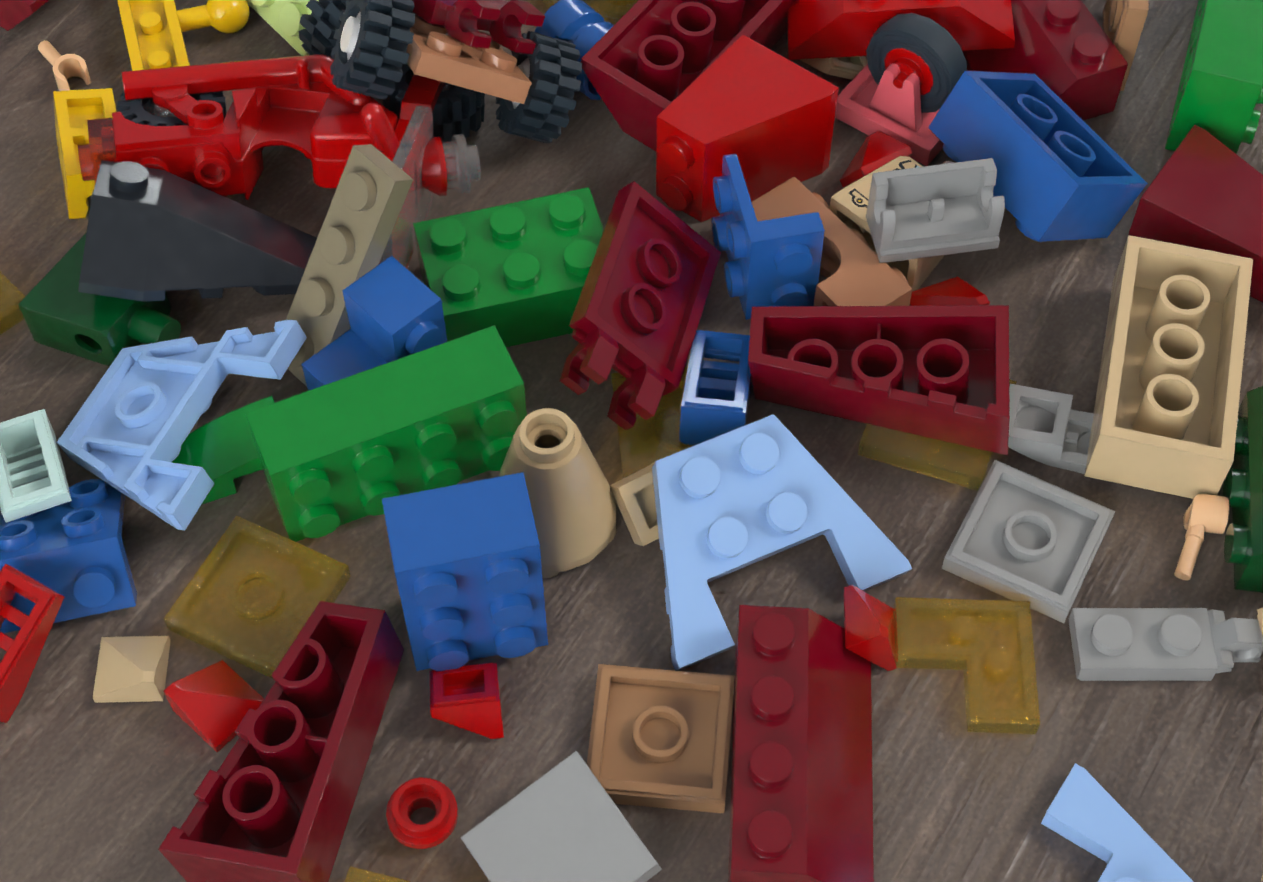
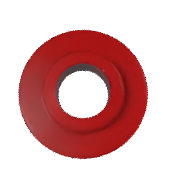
[386,777,458,849]

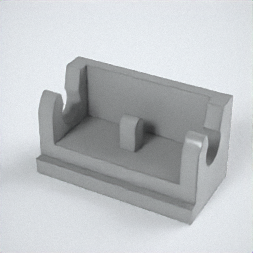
[866,158,1005,263]

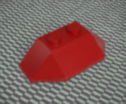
[788,0,1015,60]

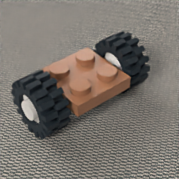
[330,0,582,144]

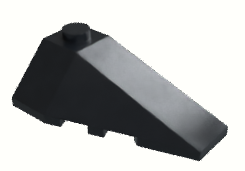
[79,160,317,301]

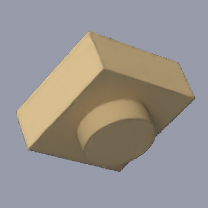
[610,457,665,546]

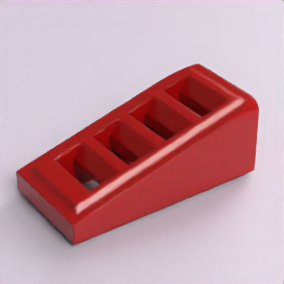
[0,563,64,723]

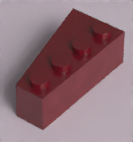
[748,305,1010,455]
[158,601,404,882]

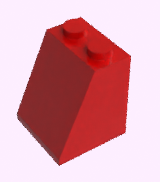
[656,35,839,223]

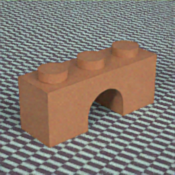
[752,176,913,306]

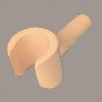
[38,40,91,91]
[1174,494,1229,580]

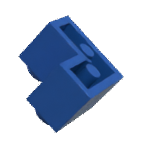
[301,256,447,391]

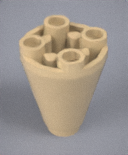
[498,408,616,578]

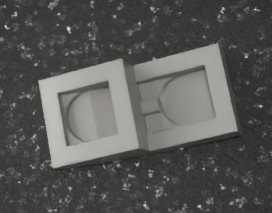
[1008,384,1094,474]

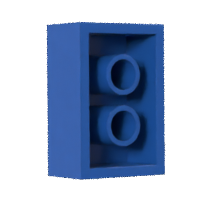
[928,71,1148,242]
[382,472,548,671]

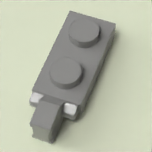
[1068,608,1263,681]

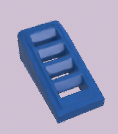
[679,330,751,445]

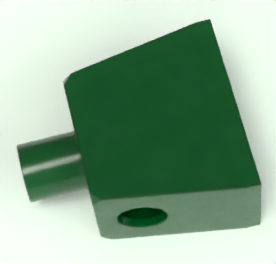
[18,232,181,366]

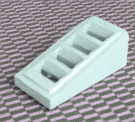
[0,409,72,523]

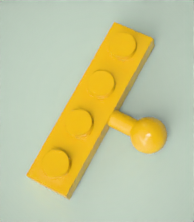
[117,0,250,71]

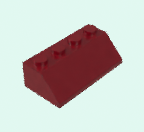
[581,0,796,151]
[962,0,1128,121]
[728,605,874,882]

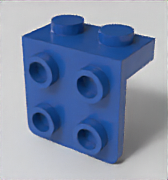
[711,154,825,320]
[0,479,137,633]

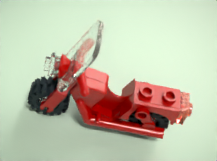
[78,54,485,269]

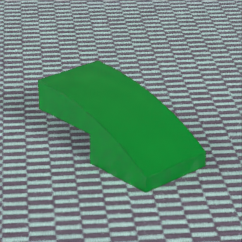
[172,396,275,505]

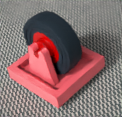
[835,13,967,166]

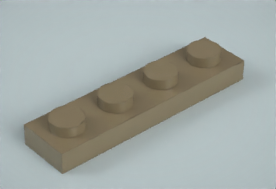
[286,144,413,386]

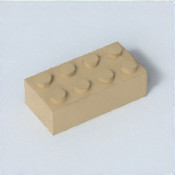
[1084,235,1253,499]

